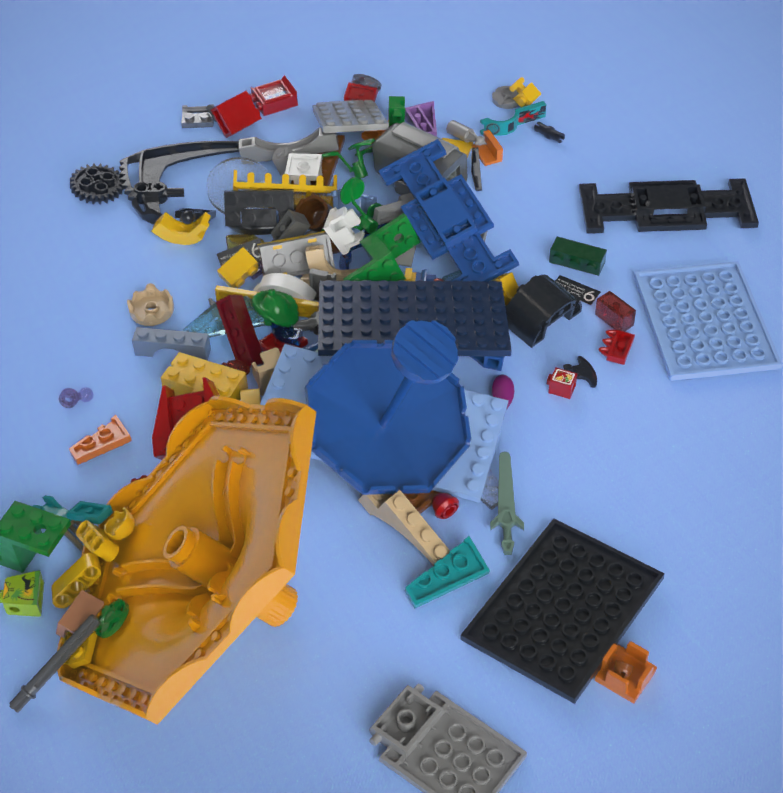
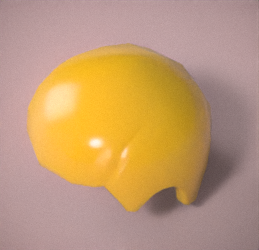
[104,507,135,540]

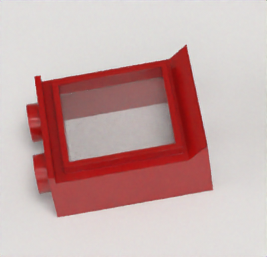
[250,75,298,116]

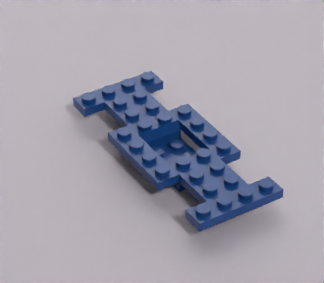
[378,139,519,282]

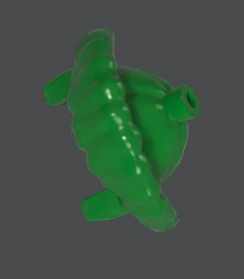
[252,289,299,327]

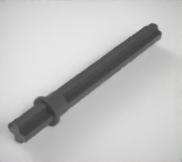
[9,615,100,713]

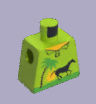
[0,570,45,617]

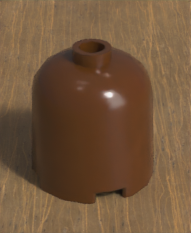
[295,195,332,233]

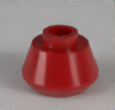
[432,493,459,519]

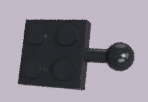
[175,208,216,224]

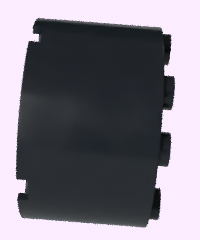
[505,274,582,348]

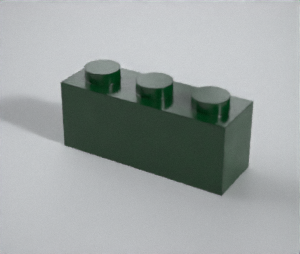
[549,236,607,276]

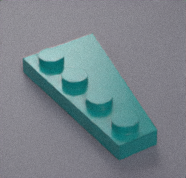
[404,536,490,609]

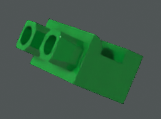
[388,96,405,127]

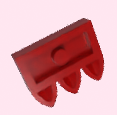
[344,82,378,102]
[598,330,635,365]

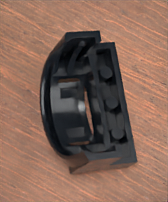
[224,189,296,235]

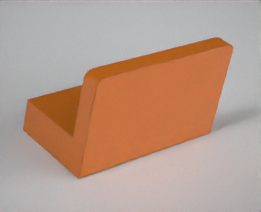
[472,130,503,166]

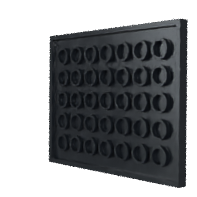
[460,518,665,704]

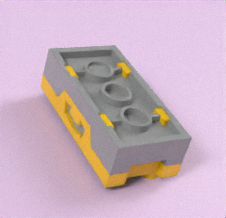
[257,231,335,276]

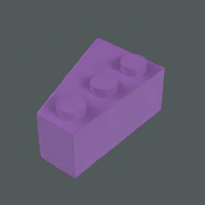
[405,101,437,137]

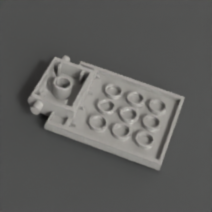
[312,100,389,133]
[369,683,527,793]

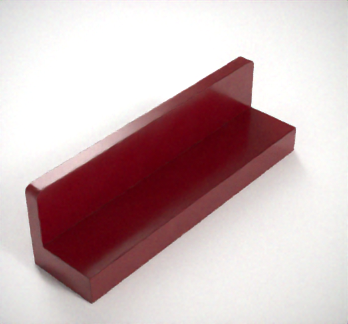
[216,295,264,371]

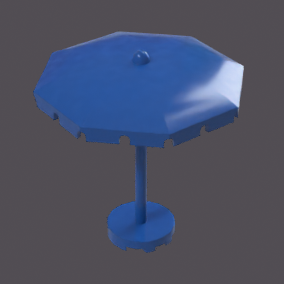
[305,320,471,495]

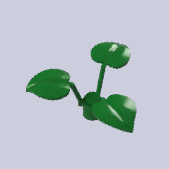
[322,138,375,179]
[322,177,383,234]

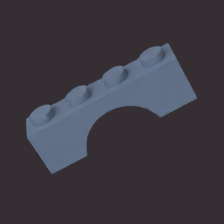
[132,327,211,361]

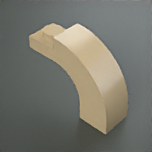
[305,245,359,281]

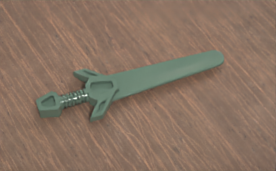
[490,451,524,555]

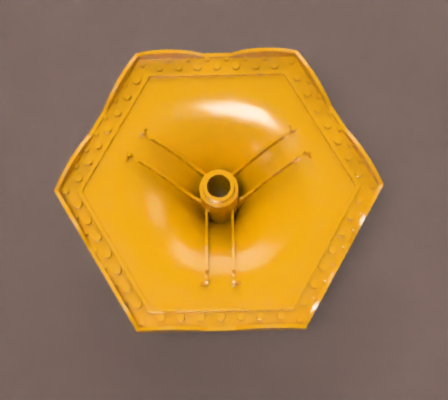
[57,396,316,725]

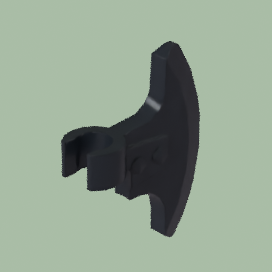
[563,356,597,388]

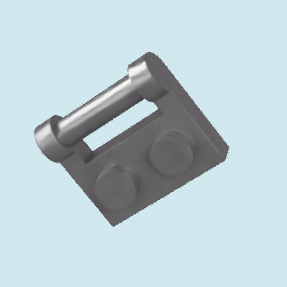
[181,104,214,128]

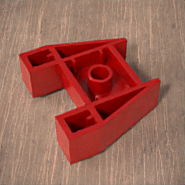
[152,377,220,460]

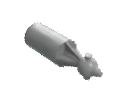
[446,120,487,146]

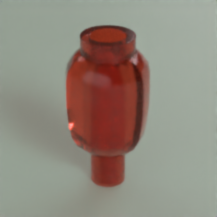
[221,360,250,376]

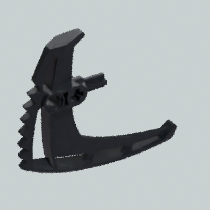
[119,141,239,224]

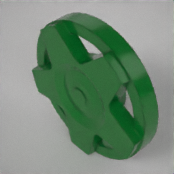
[94,598,129,638]

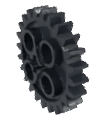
[70,163,124,205]

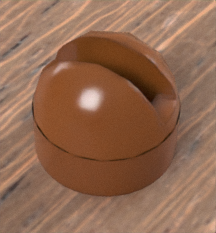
[614,660,633,679]

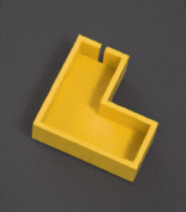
[161,352,248,400]

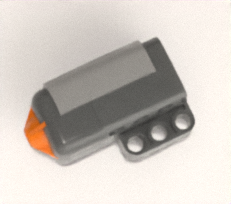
[372,122,468,195]

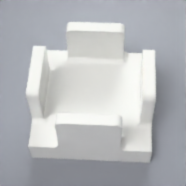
[285,153,322,185]
[323,207,365,255]

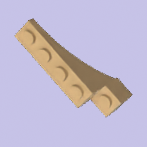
[358,490,450,566]

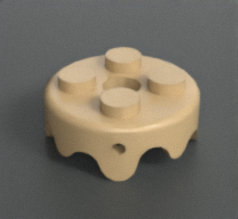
[127,283,174,326]

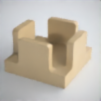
[251,348,281,396]

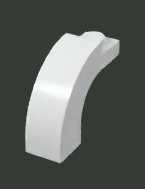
[253,273,316,301]

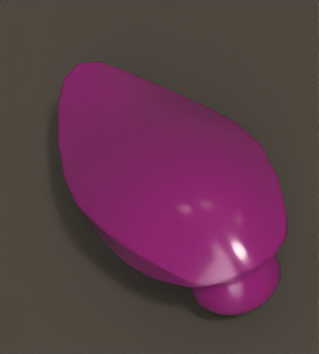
[492,374,515,410]

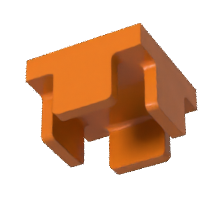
[594,641,657,704]

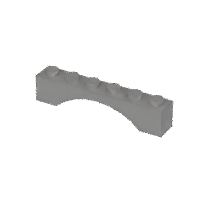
[239,127,339,164]

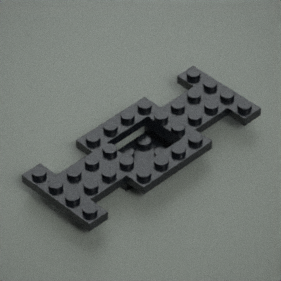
[579,178,759,234]

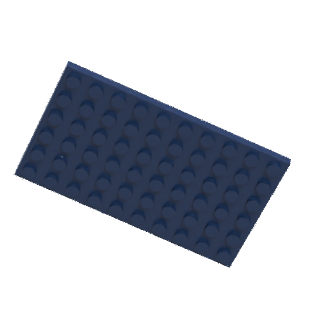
[318,280,512,356]

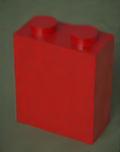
[211,90,262,138]

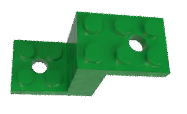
[343,213,420,281]
[0,501,71,573]

